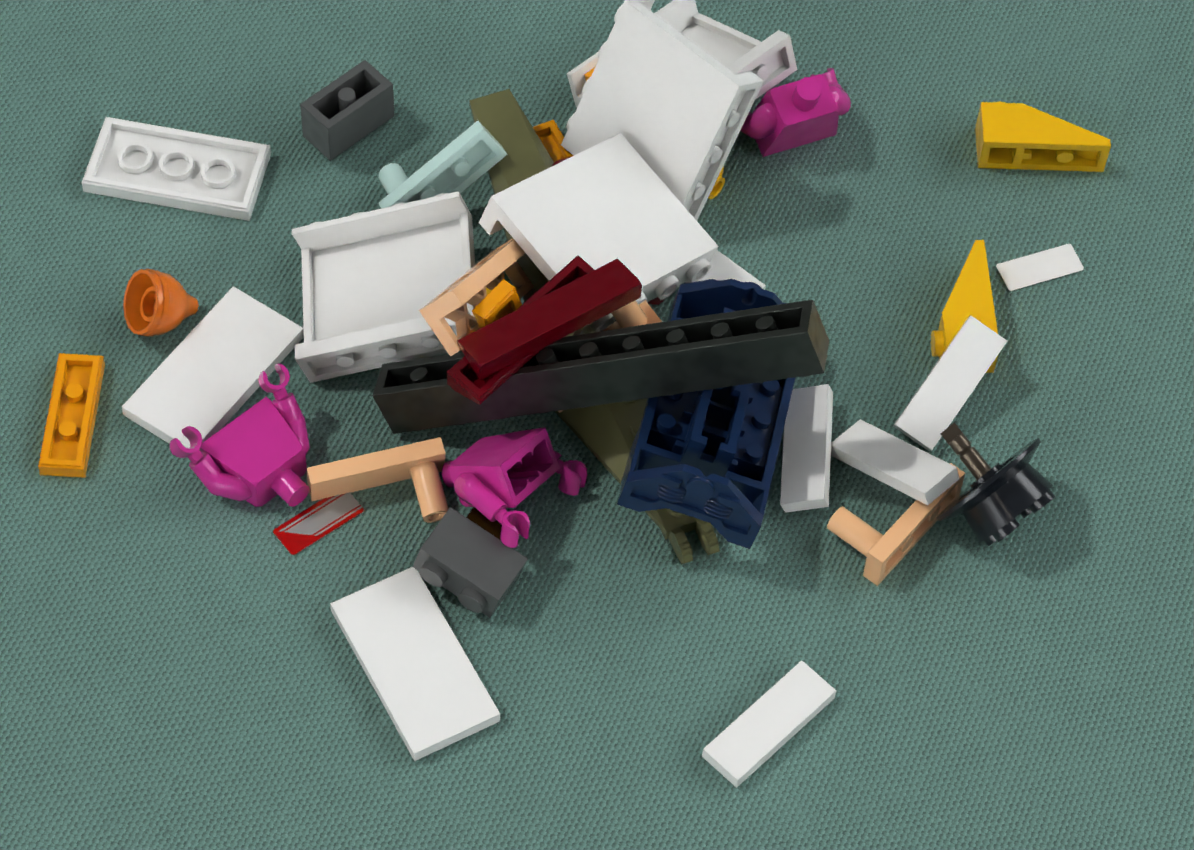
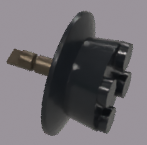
[936,423,1055,546]

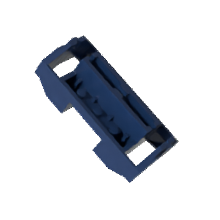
[617,279,795,549]

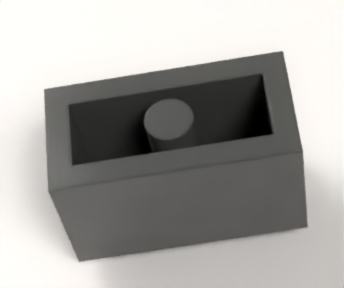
[300,60,395,161]
[413,507,528,618]

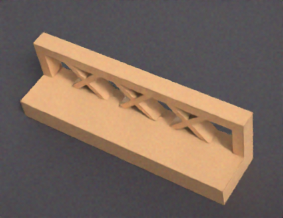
[419,238,534,357]

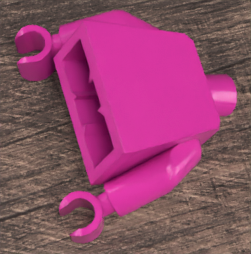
[740,68,851,157]
[170,363,310,507]
[442,427,587,548]

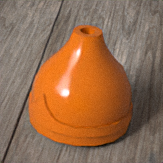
[123,269,199,337]

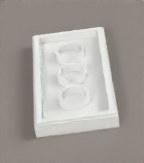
[82,117,271,221]
[122,286,304,450]
[330,567,500,761]

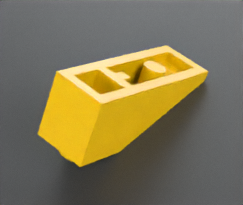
[975,101,1111,172]
[931,240,999,373]

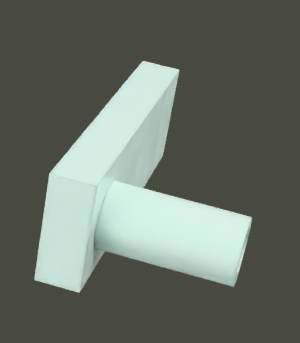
[378,121,508,209]

